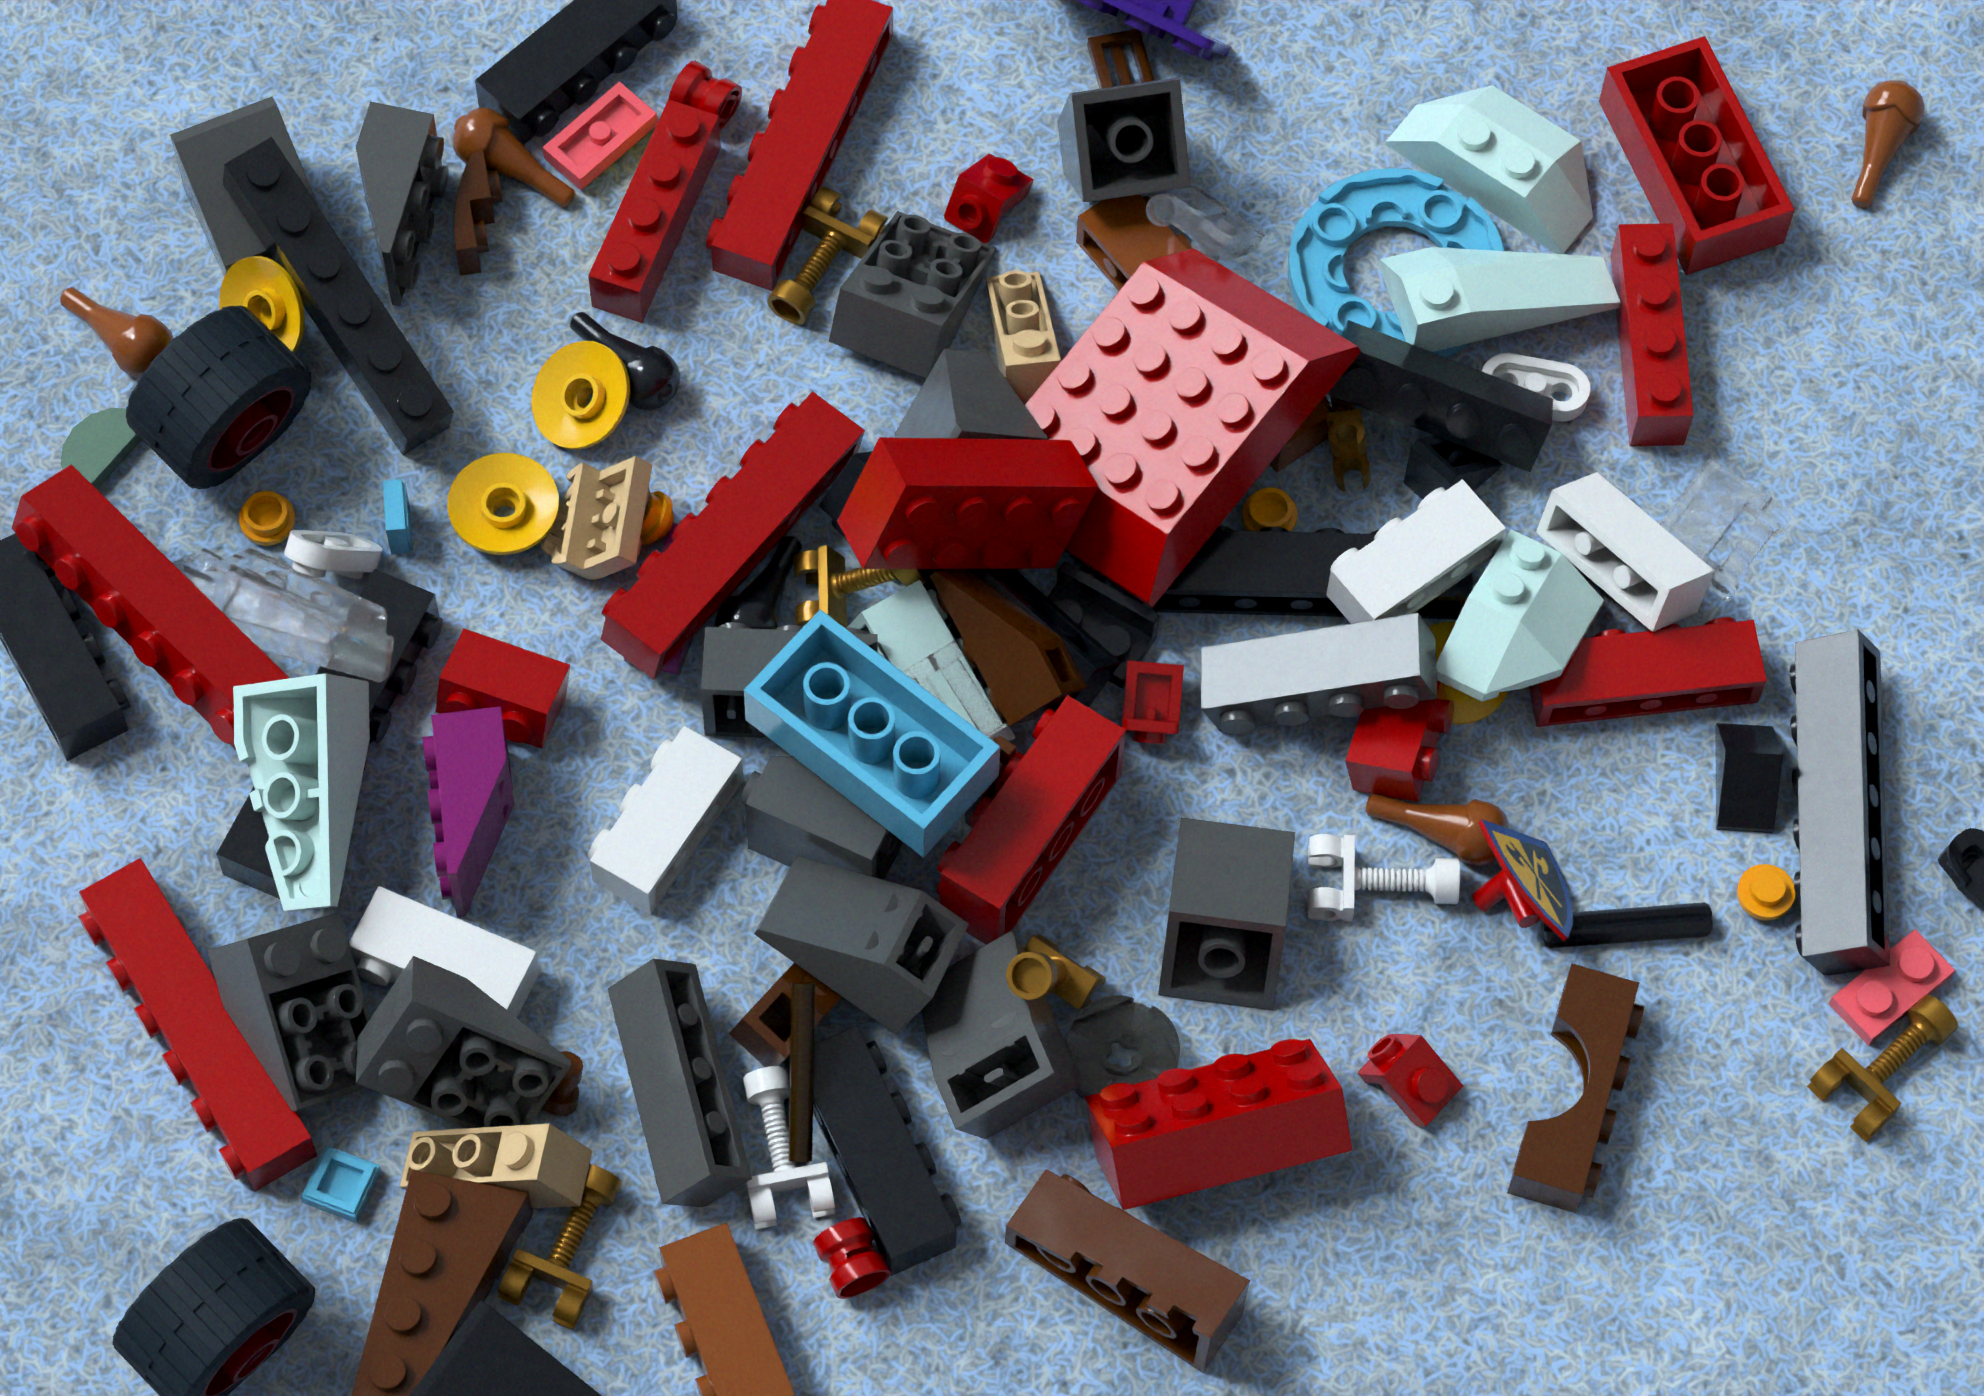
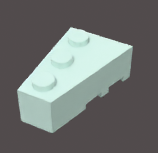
[848,580,1005,739]

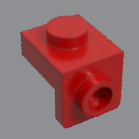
[944,153,1034,243]
[1122,660,1184,744]
[1358,1034,1463,1127]

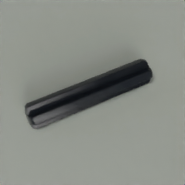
[1541,902,1713,948]

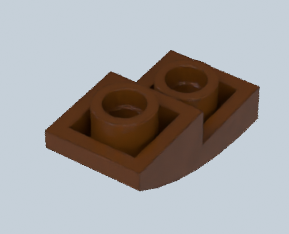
[454,151,503,276]

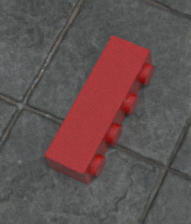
[588,99,721,323]
[1610,223,1694,446]
[1529,617,1767,727]

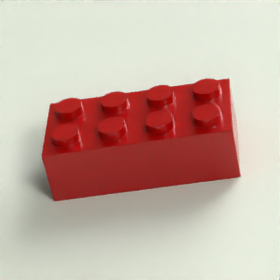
[1599,36,1795,275]
[837,437,1099,569]
[937,695,1126,945]
[1084,1039,1353,1210]

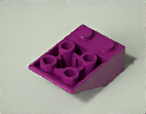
[423,706,514,918]

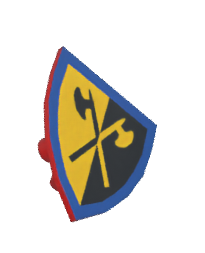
[1472,819,1573,941]

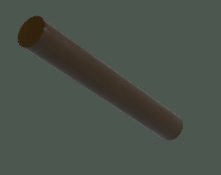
[789,982,815,1162]

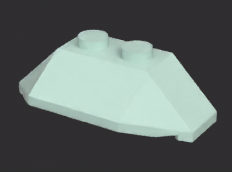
[1386,85,1593,254]
[1436,529,1604,702]

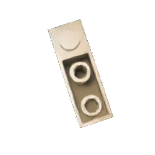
[986,271,1061,405]
[399,1123,593,1208]

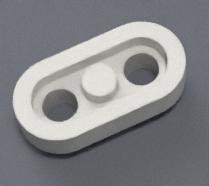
[1482,353,1590,422]
[284,530,383,579]

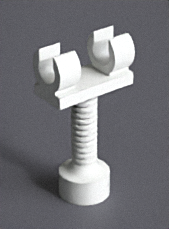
[1308,834,1460,922]
[743,1066,835,1230]

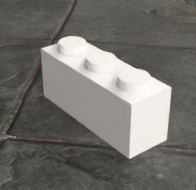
[1536,472,1715,632]
[1326,479,1506,624]
[588,726,744,915]
[349,886,540,1018]

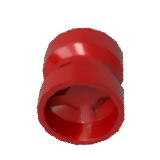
[668,60,742,131]
[813,1217,891,1299]

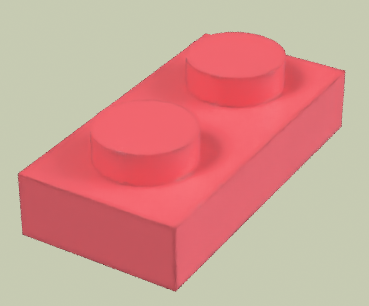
[542,81,658,191]
[1829,929,1956,1046]

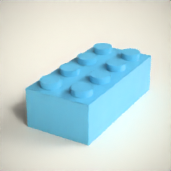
[744,609,1000,858]

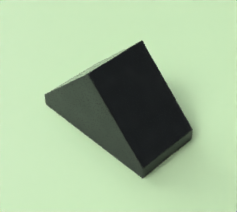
[1403,435,1503,500]
[1715,723,1783,833]

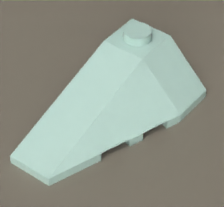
[1379,247,1621,352]
[233,673,370,912]

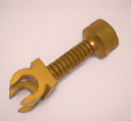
[767,186,889,325]
[1326,396,1371,492]
[794,545,936,628]
[1006,934,1106,1010]
[1807,995,1958,1142]
[497,1164,622,1330]

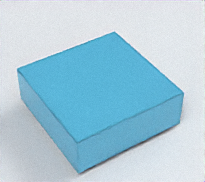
[382,479,413,554]
[301,1145,381,1223]

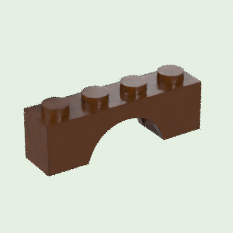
[1507,963,1645,1213]

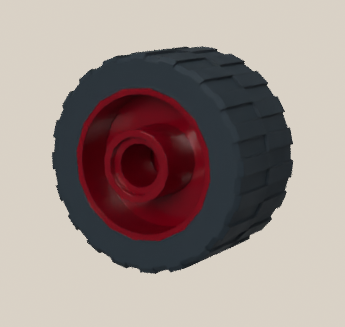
[126,305,312,489]
[113,1218,315,1396]

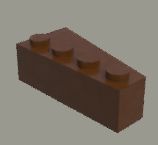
[1005,1169,1250,1373]
[351,1170,533,1396]

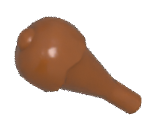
[1851,80,1925,209]
[452,107,576,208]
[60,287,174,378]
[1366,794,1509,866]

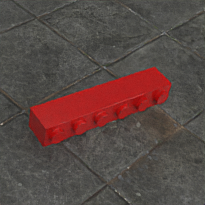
[706,0,893,291]
[600,391,865,680]
[11,464,289,750]
[78,858,317,1192]

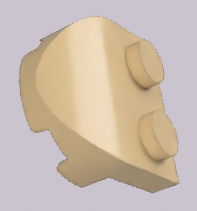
[540,456,652,580]

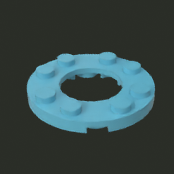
[1288,168,1504,358]

